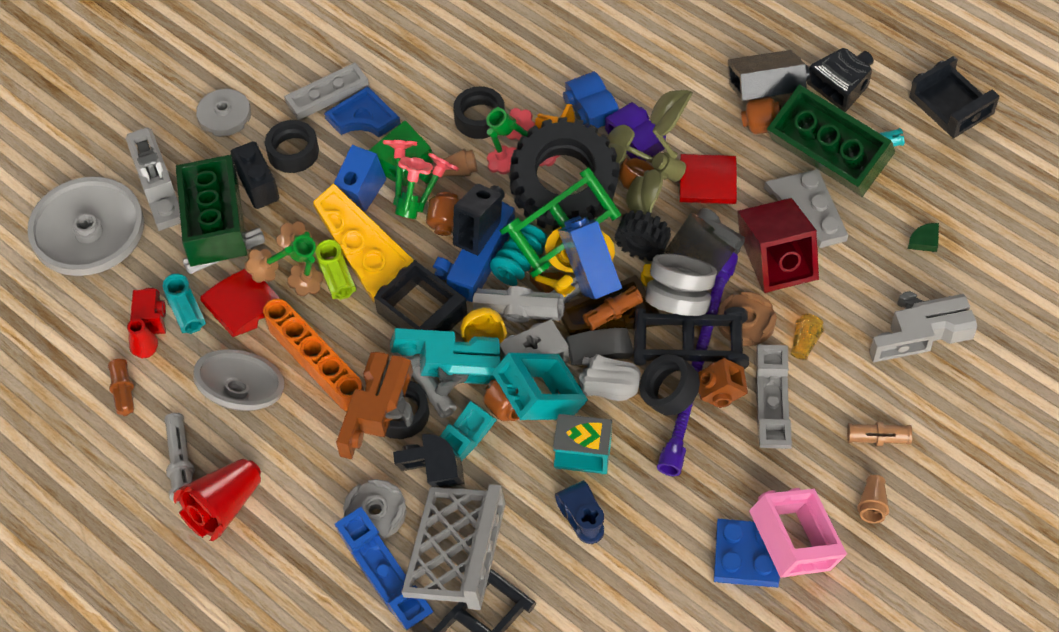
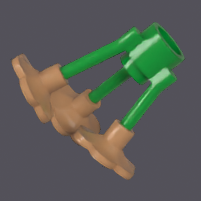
[245,221,323,296]

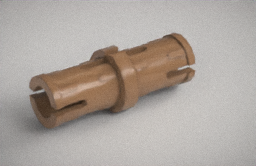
[847,422,912,446]

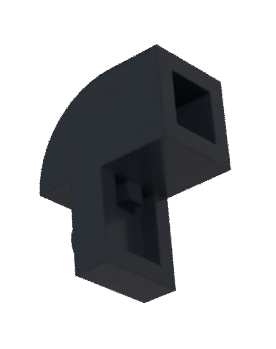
[393,434,465,488]

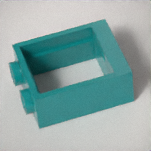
[492,352,588,420]

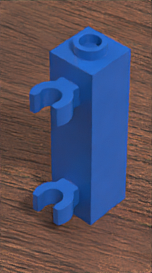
[433,202,515,302]

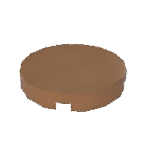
[717,291,777,346]

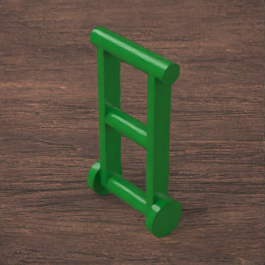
[499,167,622,278]

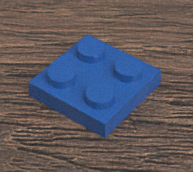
[714,519,780,588]

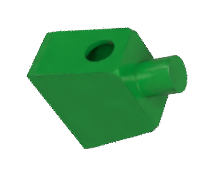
[368,120,434,186]

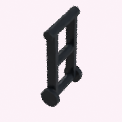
[634,307,749,369]
[432,569,536,632]

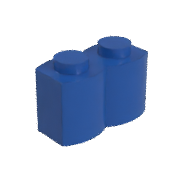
[563,71,619,128]

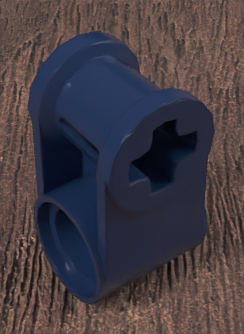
[555,480,604,544]

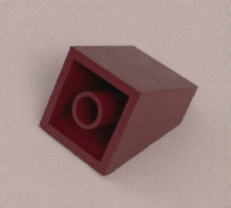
[737,198,819,293]

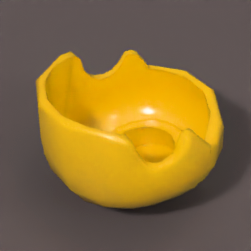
[460,307,507,343]

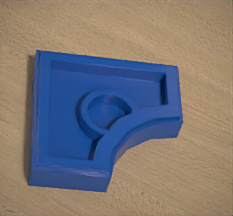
[324,86,401,137]

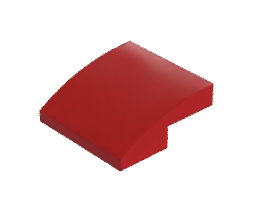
[680,154,737,204]
[200,269,281,337]

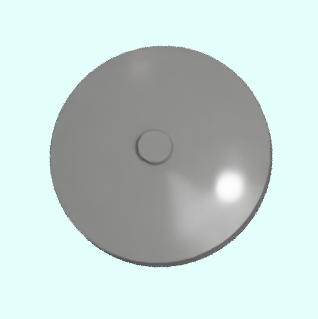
[28,177,144,276]

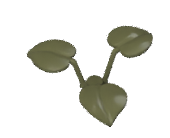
[607,90,693,215]

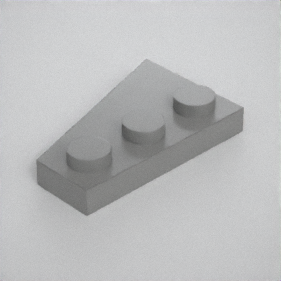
[764,169,848,248]

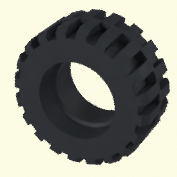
[509,117,619,231]

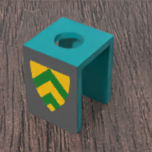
[553,414,612,474]

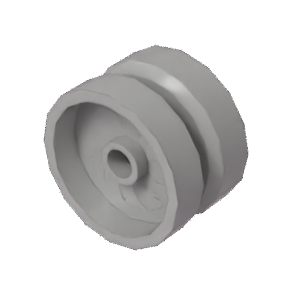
[645,254,717,316]

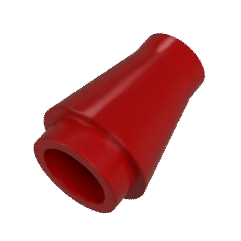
[127,319,158,358]

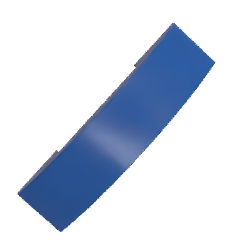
[334,507,434,631]

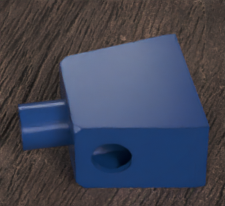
[334,145,386,212]

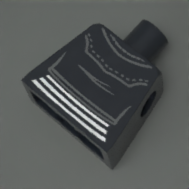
[807,48,874,112]

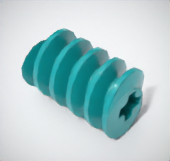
[490,224,548,286]

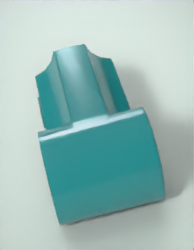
[162,273,206,334]

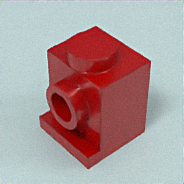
[130,288,166,334]

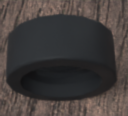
[453,86,505,139]
[264,120,319,173]
[639,354,700,416]
[385,380,430,439]

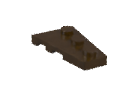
[561,275,662,336]

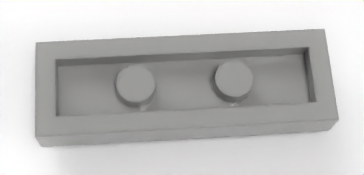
[284,63,369,120]

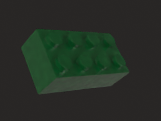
[767,84,895,197]
[176,155,248,267]

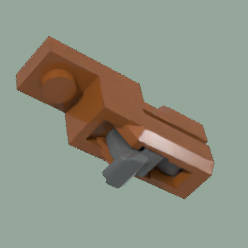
[336,352,414,459]

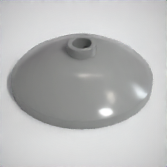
[193,349,284,411]

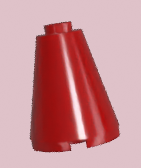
[173,459,261,541]

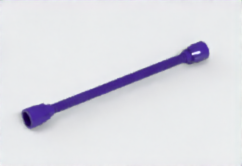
[657,249,738,476]

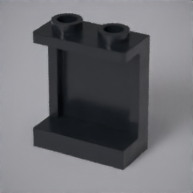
[909,56,1000,139]

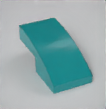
[439,401,497,462]

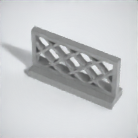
[402,484,506,610]

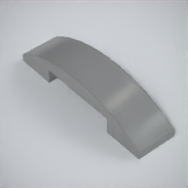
[756,344,792,449]

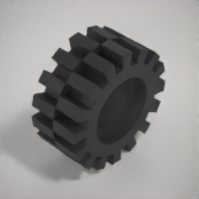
[615,210,671,261]

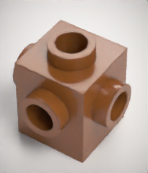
[698,358,748,408]

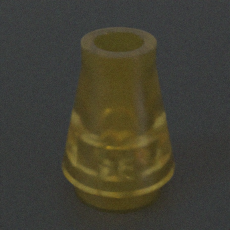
[790,314,824,360]

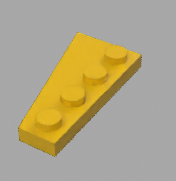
[313,183,414,303]

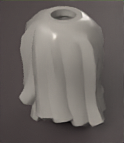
[579,354,641,401]

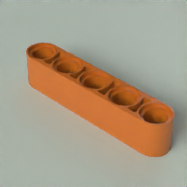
[263,299,364,412]

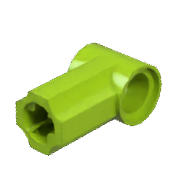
[315,239,356,300]

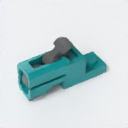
[390,328,500,396]

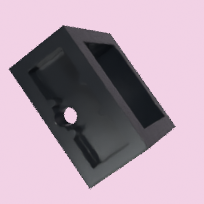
[374,260,468,331]

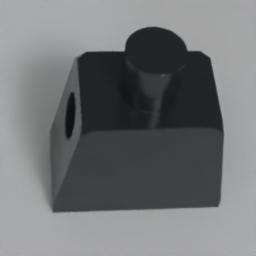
[453,184,505,256]

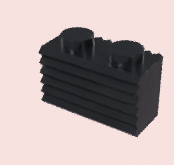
[230,141,280,209]

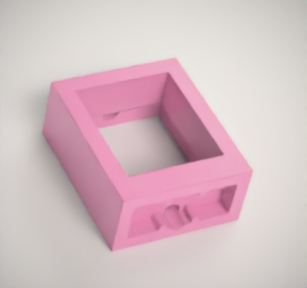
[749,488,847,578]

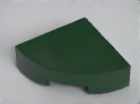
[908,223,939,252]

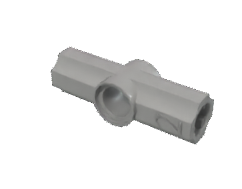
[472,286,565,323]

